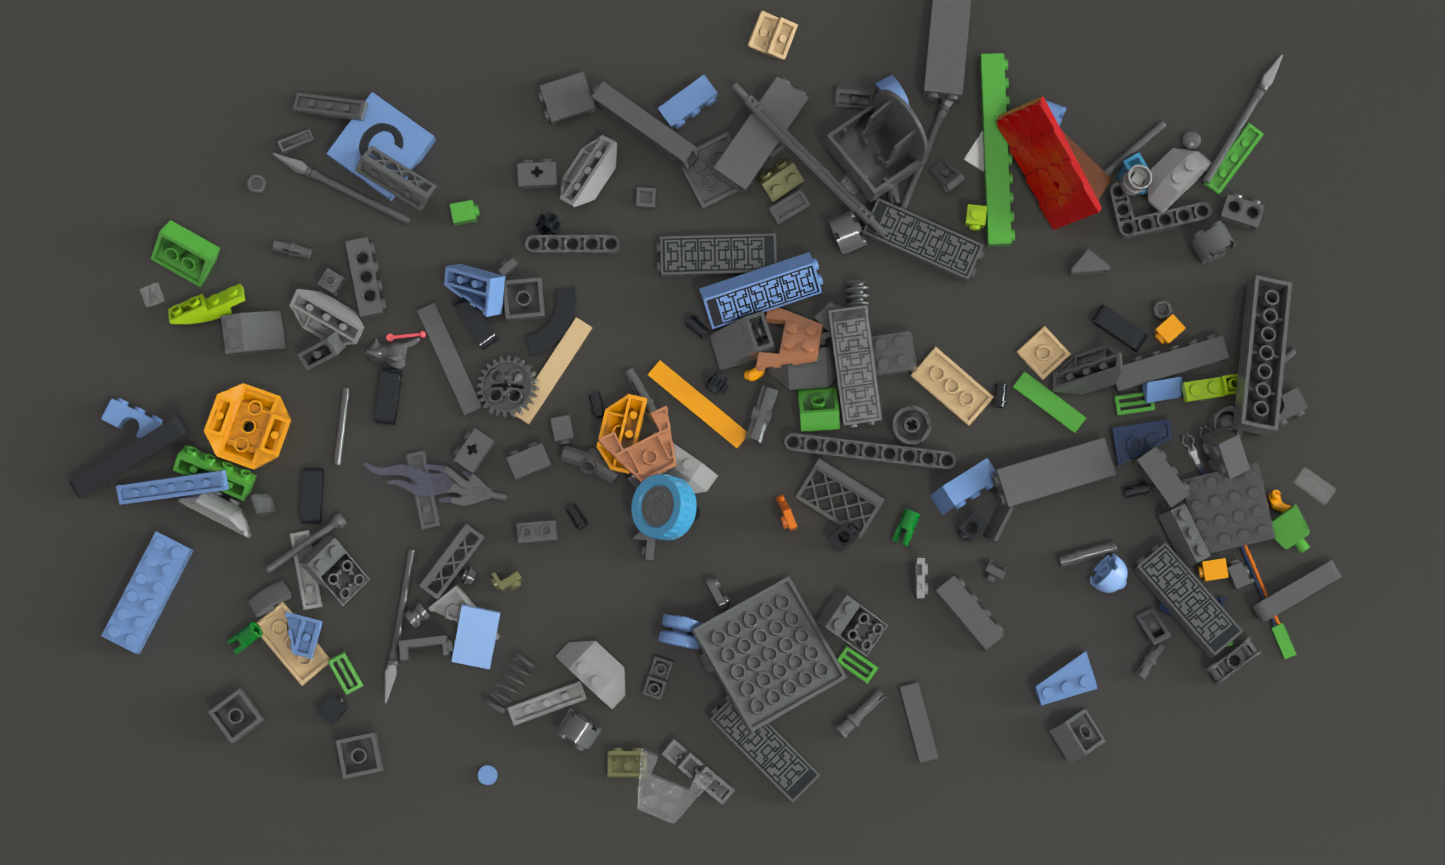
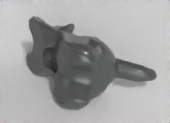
[365,337,420,370]

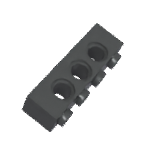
[345,237,387,319]

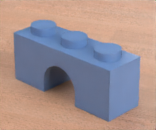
[101,398,163,439]

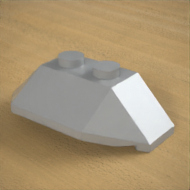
[560,135,617,207]
[1147,148,1212,214]
[289,289,365,346]
[652,432,718,494]
[178,491,251,538]
[555,641,626,709]

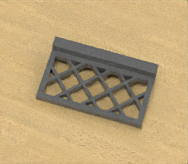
[795,458,886,538]

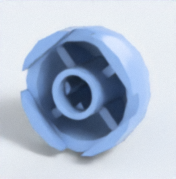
[1090,554,1128,593]

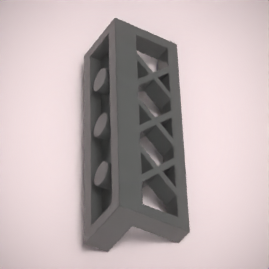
[355,146,437,211]
[419,524,485,600]

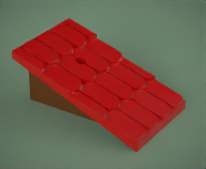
[996,96,1111,230]

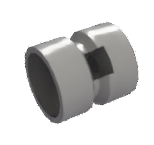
[1120,165,1152,196]

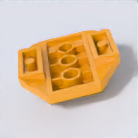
[204,383,291,470]

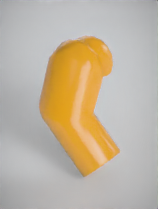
[744,363,765,382]

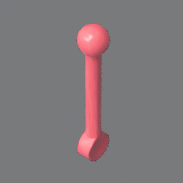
[386,330,427,342]

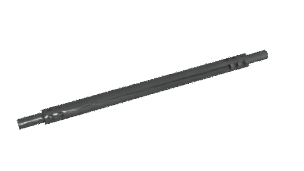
[731,83,887,237]

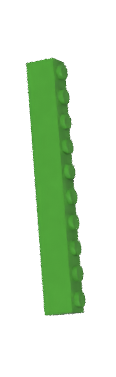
[980,53,1015,247]

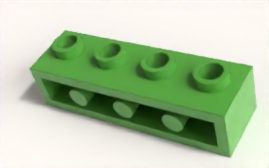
[173,445,257,501]

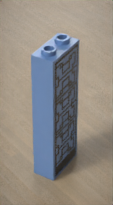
[699,252,823,329]

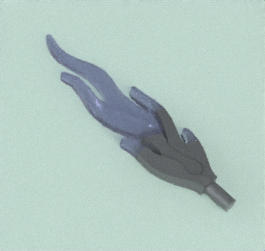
[364,462,507,506]

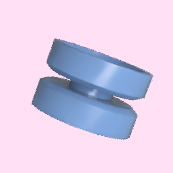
[658,614,703,650]

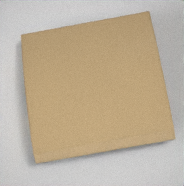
[746,11,798,60]

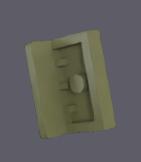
[756,158,804,202]
[490,571,523,592]
[607,748,647,778]

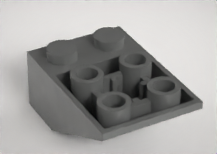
[709,311,776,371]
[299,535,370,606]
[815,590,888,657]

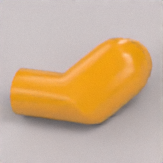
[1268,490,1291,513]

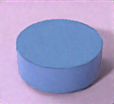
[478,765,498,785]

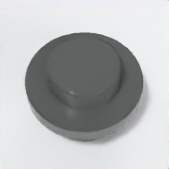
[460,566,477,585]

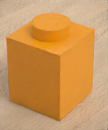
[1154,314,1186,346]
[1197,558,1228,582]

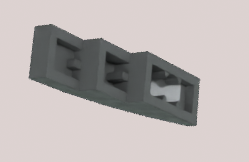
[660,738,735,805]

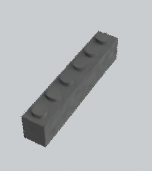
[1114,334,1229,393]

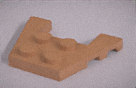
[756,307,823,371]
[598,406,677,483]

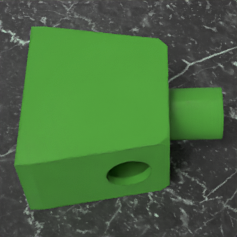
[1272,504,1310,554]

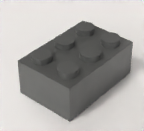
[1132,447,1190,510]

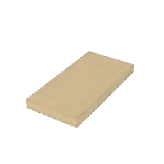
[910,347,994,427]
[257,602,331,686]

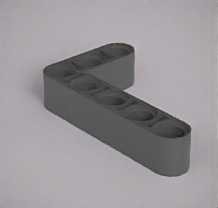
[1108,182,1212,239]

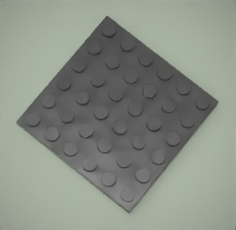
[691,576,847,734]

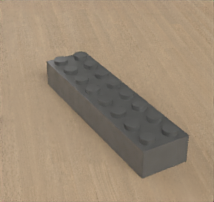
[1233,275,1292,436]

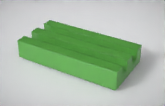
[1114,392,1155,416]
[837,646,878,684]
[327,651,363,695]

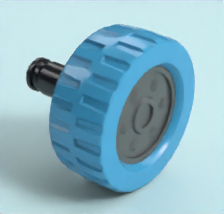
[631,474,700,541]

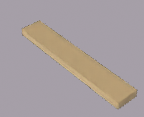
[516,317,593,425]

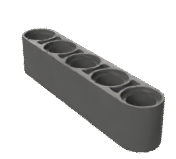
[525,235,620,255]
[1252,560,1342,623]

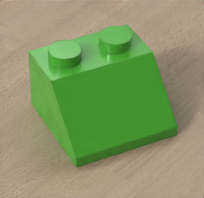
[798,387,840,432]

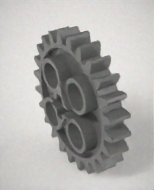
[476,355,539,419]

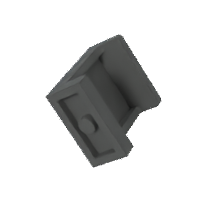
[538,72,596,125]
[398,635,453,662]

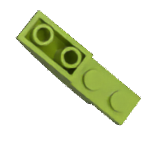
[168,283,246,324]
[1181,374,1238,403]

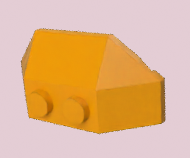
[596,394,647,474]

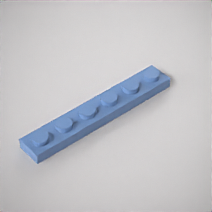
[116,470,229,505]

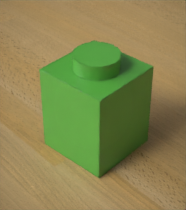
[450,200,480,226]

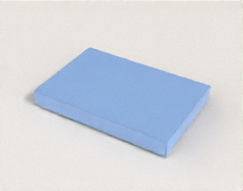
[451,604,501,669]

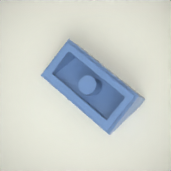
[1142,376,1182,403]

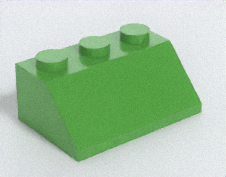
[151,220,220,287]

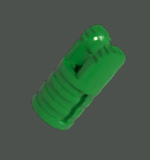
[892,508,921,547]
[227,622,263,655]

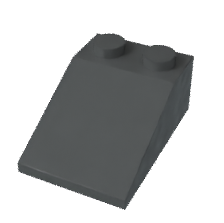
[221,310,286,357]

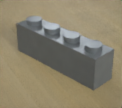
[935,576,1004,651]

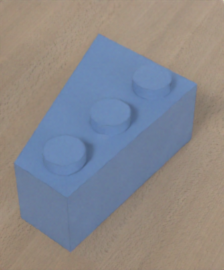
[444,264,505,317]
[930,458,995,515]
[1034,651,1098,706]

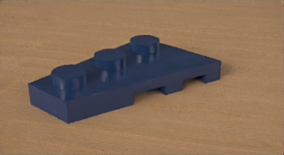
[1112,419,1173,466]

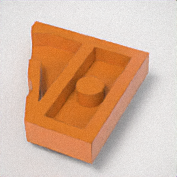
[775,494,797,532]

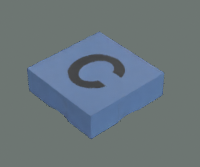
[326,92,436,202]

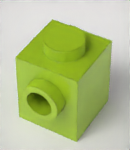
[964,204,987,231]

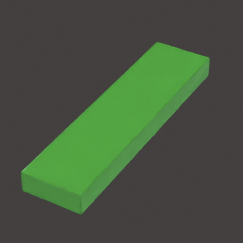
[1203,123,1264,195]
[1013,371,1086,434]

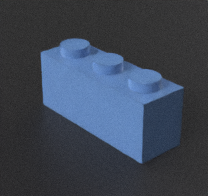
[657,75,718,129]

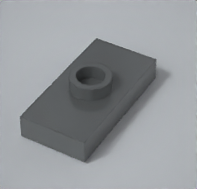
[768,189,811,225]

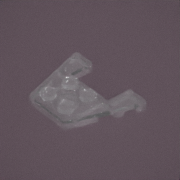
[638,749,713,824]

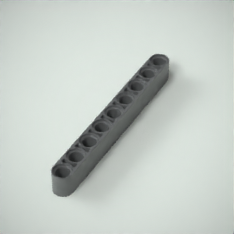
[784,433,956,471]

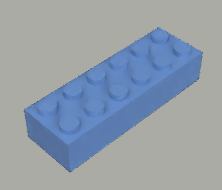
[101,532,194,654]

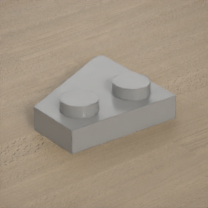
[915,558,928,599]

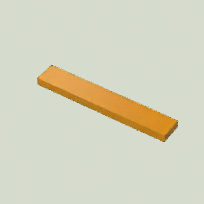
[648,360,747,449]

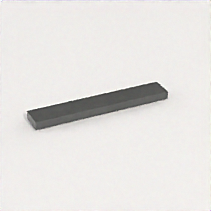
[417,303,482,416]

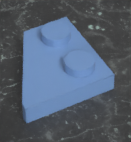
[285,612,323,659]

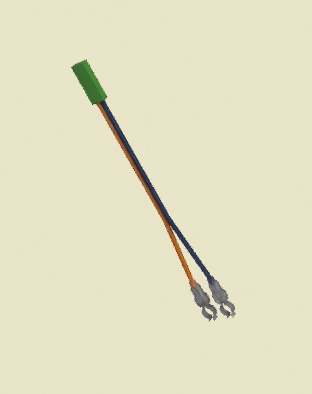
[1182,425,1297,660]

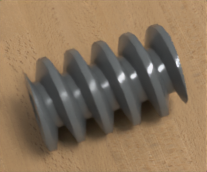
[845,280,869,312]

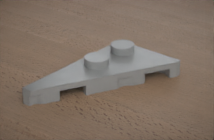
[428,584,501,640]

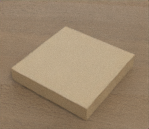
[1016,326,1071,381]

